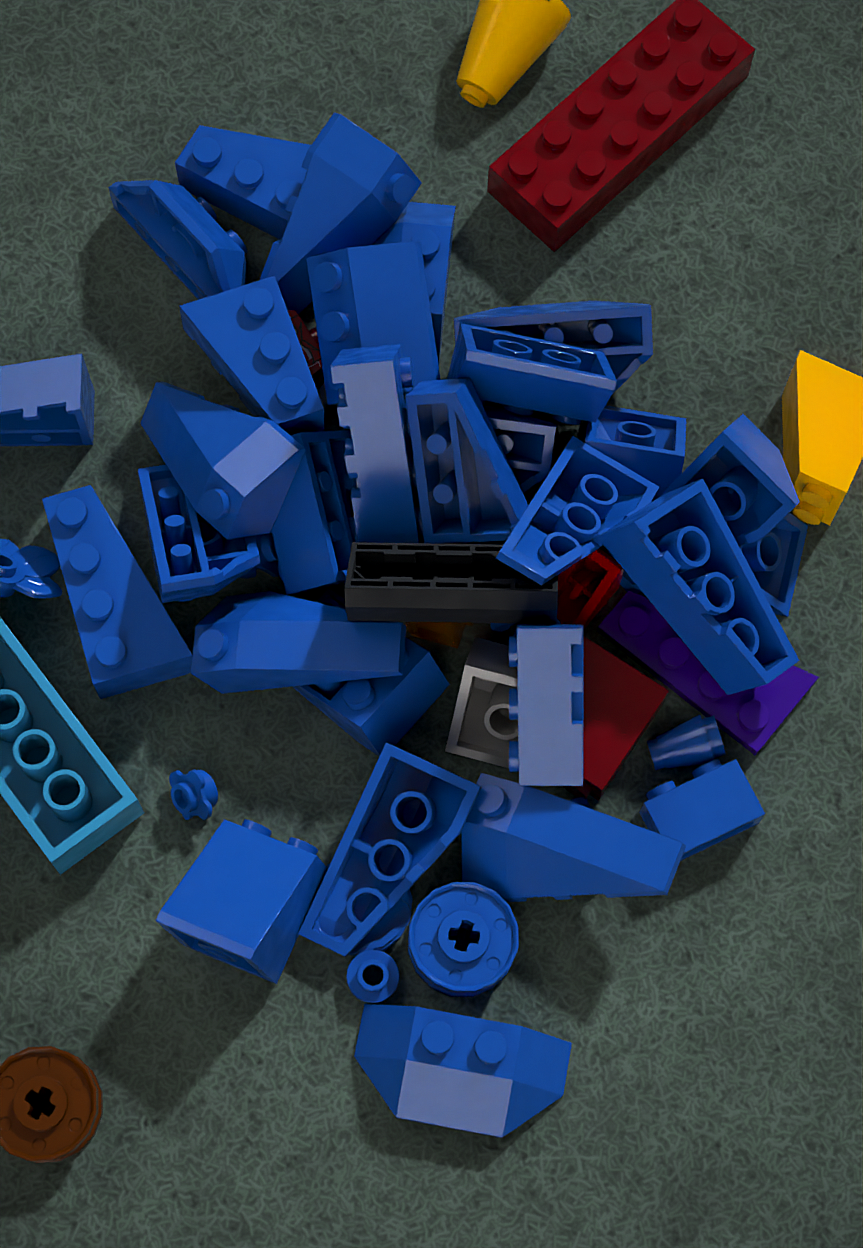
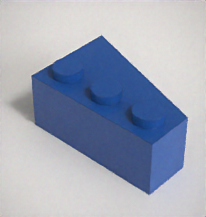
[0,354,95,446]
[405,378,528,544]
[509,624,584,786]

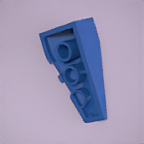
[191,591,406,694]

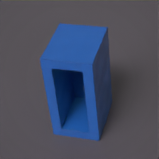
[639,759,765,861]

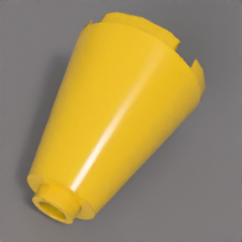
[456,0,571,108]

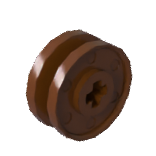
[0,1046,103,1163]

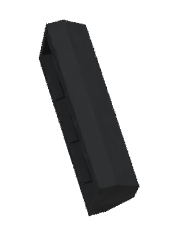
[345,542,558,624]

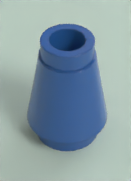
[647,714,726,770]

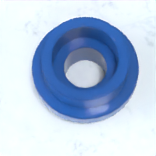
[347,950,399,1003]

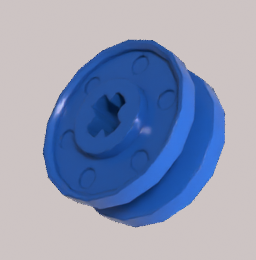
[408,882,519,997]

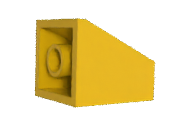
[782,350,863,526]

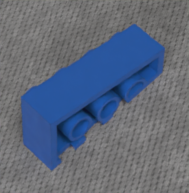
[597,478,800,695]

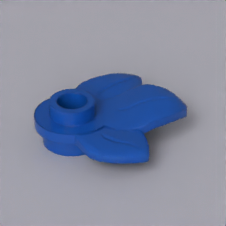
[0,538,62,598]

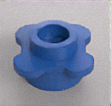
[169,769,218,820]

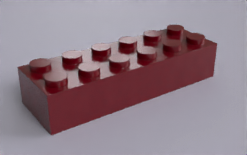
[487,0,755,252]

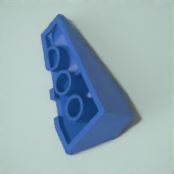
[260,113,422,314]
[140,382,306,539]
[605,414,800,593]
[496,436,659,586]
[298,743,482,957]
[461,773,686,902]

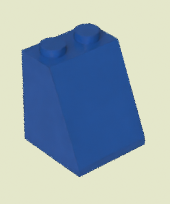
[155,819,328,984]

